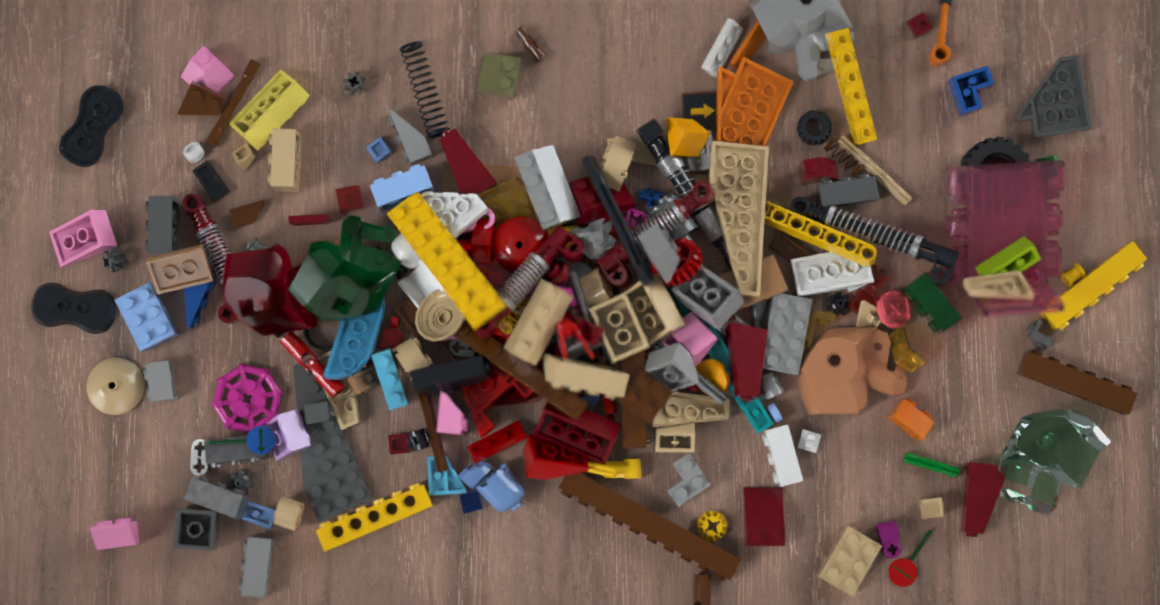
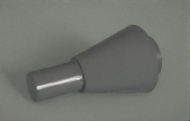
[750,300,767,328]

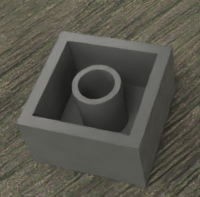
[174,508,220,551]

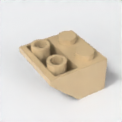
[655,423,695,453]

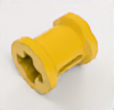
[1060,263,1086,288]

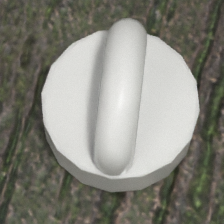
[183,142,204,163]

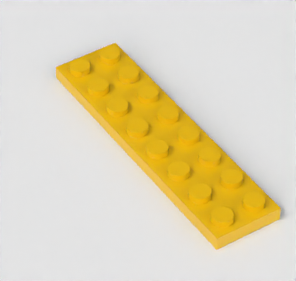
[387,192,506,330]

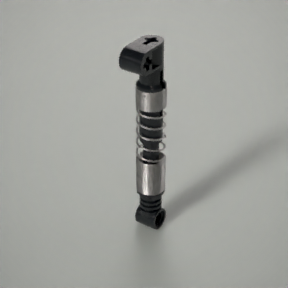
[637,118,733,271]

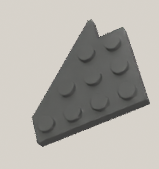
[1014,55,1092,138]

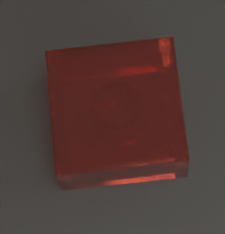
[336,185,364,214]

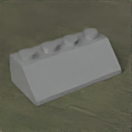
[514,145,582,231]

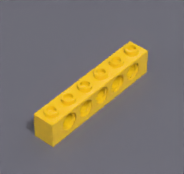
[825,28,877,145]
[316,483,434,552]

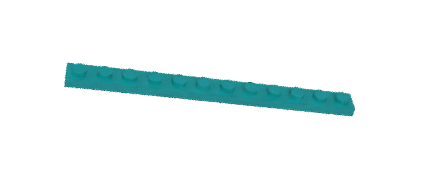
[645,250,774,434]

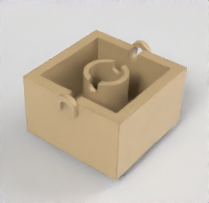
[599,136,637,191]

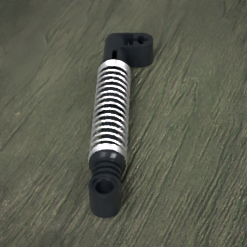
[790,197,960,286]

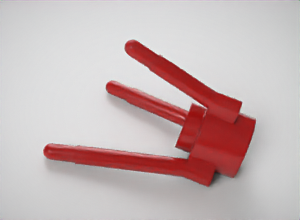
[555,319,594,359]

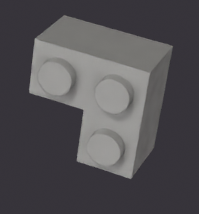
[666,453,710,507]

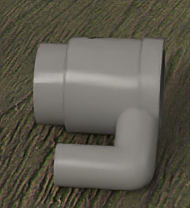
[758,372,785,402]

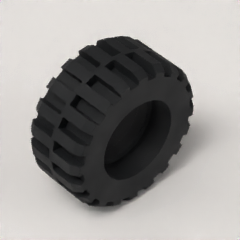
[957,137,1035,213]

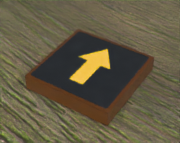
[682,92,717,131]

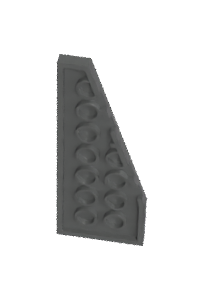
[293,358,373,523]

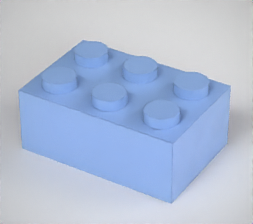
[370,164,435,212]
[115,282,179,353]

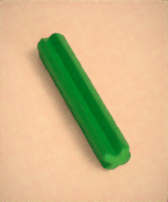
[903,452,960,478]

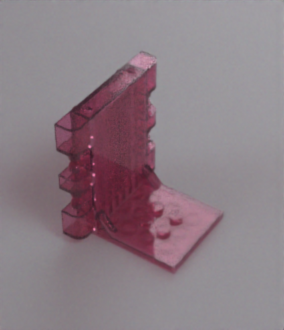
[945,160,1065,316]

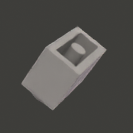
[143,360,177,403]

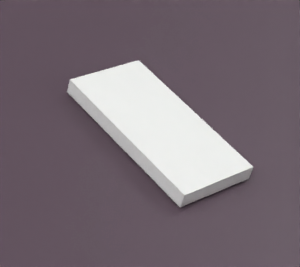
[790,247,874,297]

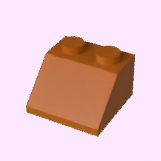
[887,398,934,441]

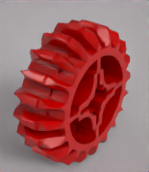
[651,238,703,287]

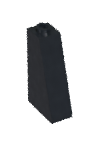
[410,356,493,399]

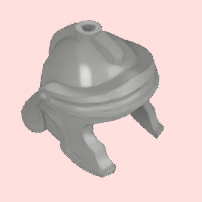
[570,218,616,259]

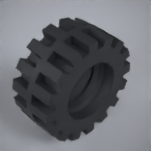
[797,110,832,146]

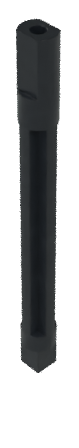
[582,156,655,287]

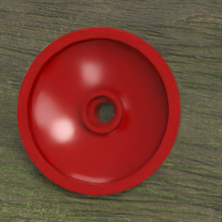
[493,216,549,273]

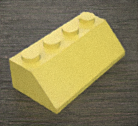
[229,69,310,151]

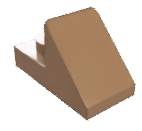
[347,365,381,395]

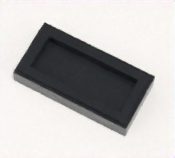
[192,160,230,202]

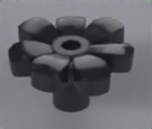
[827,292,852,316]

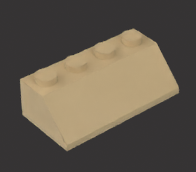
[504,279,573,366]
[543,354,629,399]

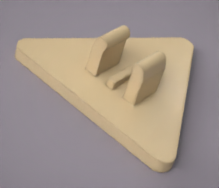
[856,300,882,327]

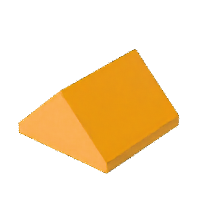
[665,117,710,157]

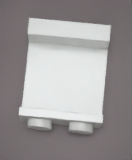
[398,260,445,308]

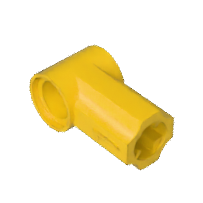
[604,459,642,479]

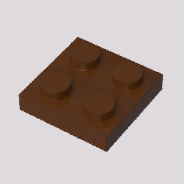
[618,370,673,424]

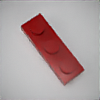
[467,420,527,464]

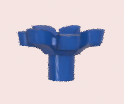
[638,188,663,208]

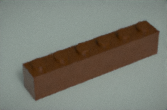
[1016,350,1137,415]

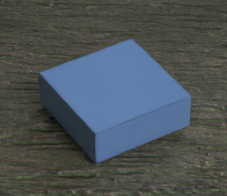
[366,136,393,163]

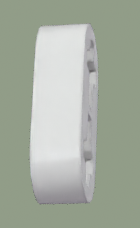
[190,439,210,476]

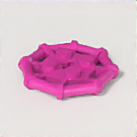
[211,363,283,433]

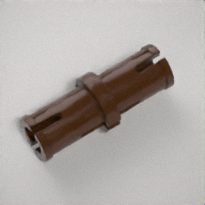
[515,25,547,63]

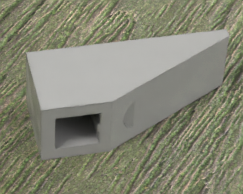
[388,109,433,166]

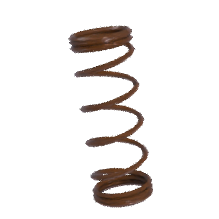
[824,138,864,177]

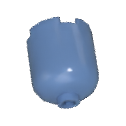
[475,462,524,512]

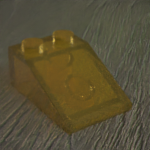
[478,177,536,230]

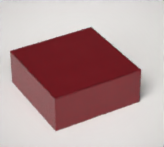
[388,433,410,455]

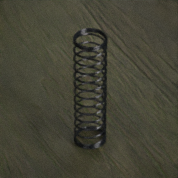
[399,41,450,139]

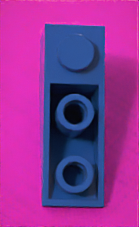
[184,275,217,329]

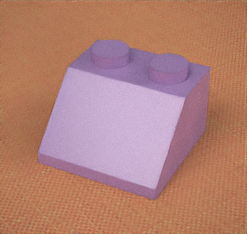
[266,409,311,461]

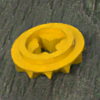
[697,511,728,542]

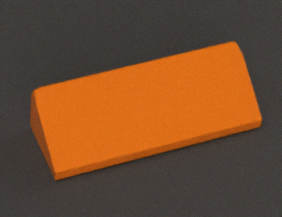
[730,20,766,71]

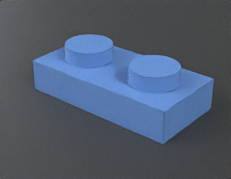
[242,501,276,529]

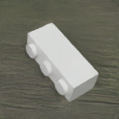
[762,425,803,487]

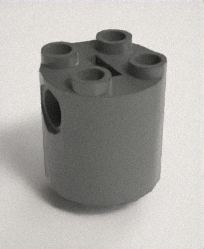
[644,192,698,241]

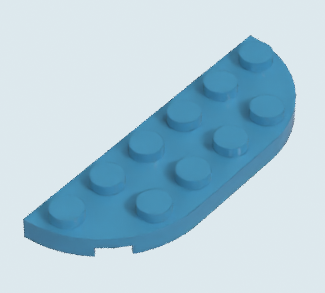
[324,297,386,380]

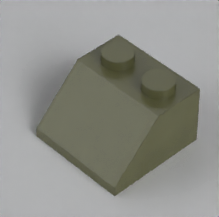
[476,54,521,100]

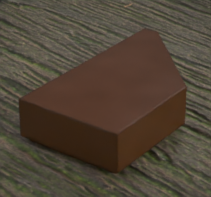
[229,200,265,229]

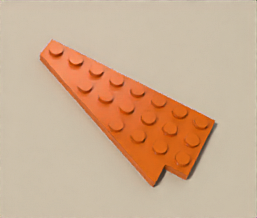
[715,57,794,208]

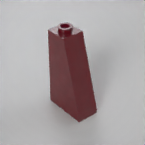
[440,128,498,198]
[725,322,768,402]
[961,462,1009,537]

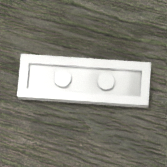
[701,18,744,78]

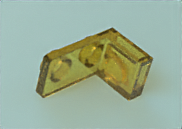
[804,310,836,349]
[889,327,925,373]

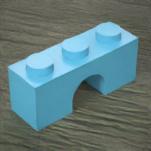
[371,348,409,410]

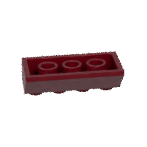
[533,401,622,465]

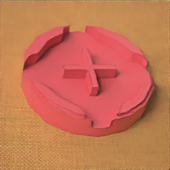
[876,290,911,329]

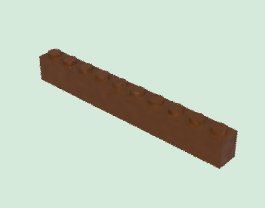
[620,254,650,449]
[559,473,741,581]

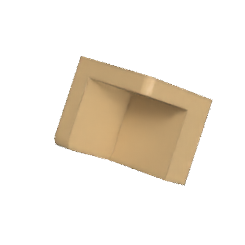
[918,497,944,519]

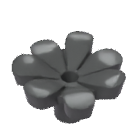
[228,469,254,495]

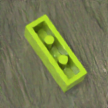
[975,236,1041,276]

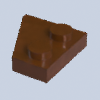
[177,80,228,116]

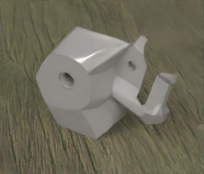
[748,0,855,81]

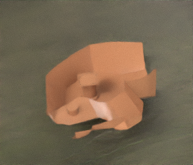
[797,327,911,415]

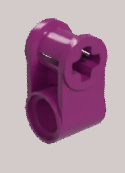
[876,520,901,558]

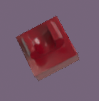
[906,12,933,39]

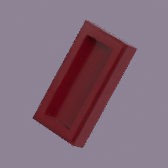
[288,214,329,226]

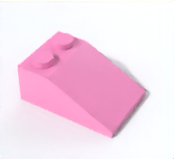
[49,210,118,267]

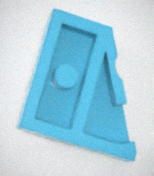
[427,456,467,495]

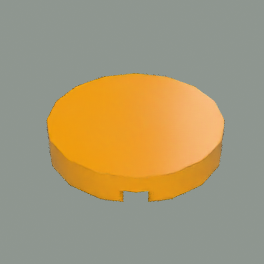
[696,359,730,396]

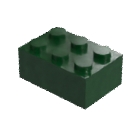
[903,272,962,334]

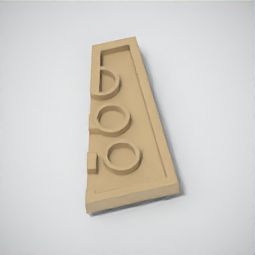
[318,350,361,430]

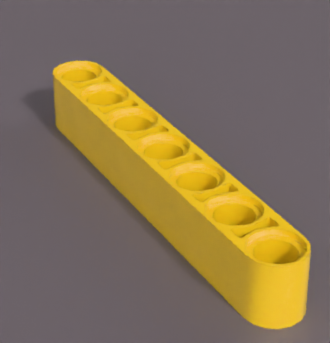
[764,201,877,267]

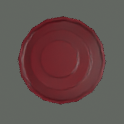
[545,260,570,286]

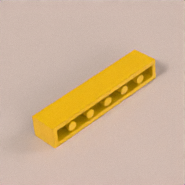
[1039,241,1147,330]

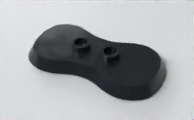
[59,85,124,167]
[31,283,116,334]

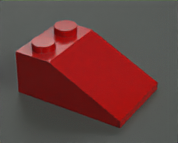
[523,434,589,480]

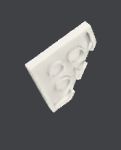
[421,191,489,239]

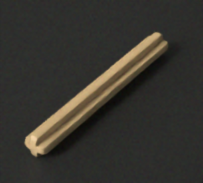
[837,135,912,205]

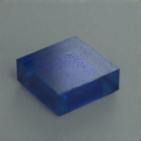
[459,490,483,514]

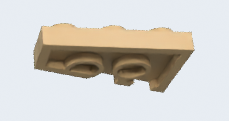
[963,271,1034,300]

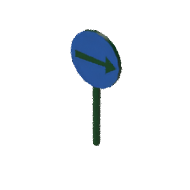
[209,426,276,455]

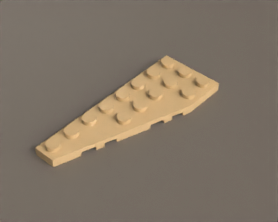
[709,141,769,298]

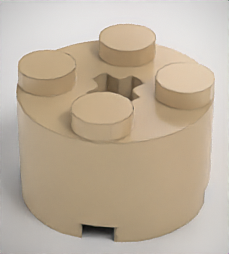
[391,338,433,382]

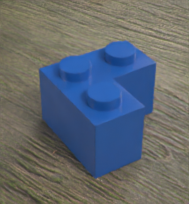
[948,66,994,117]

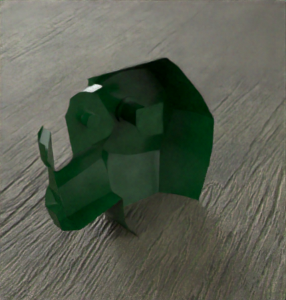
[288,215,401,322]

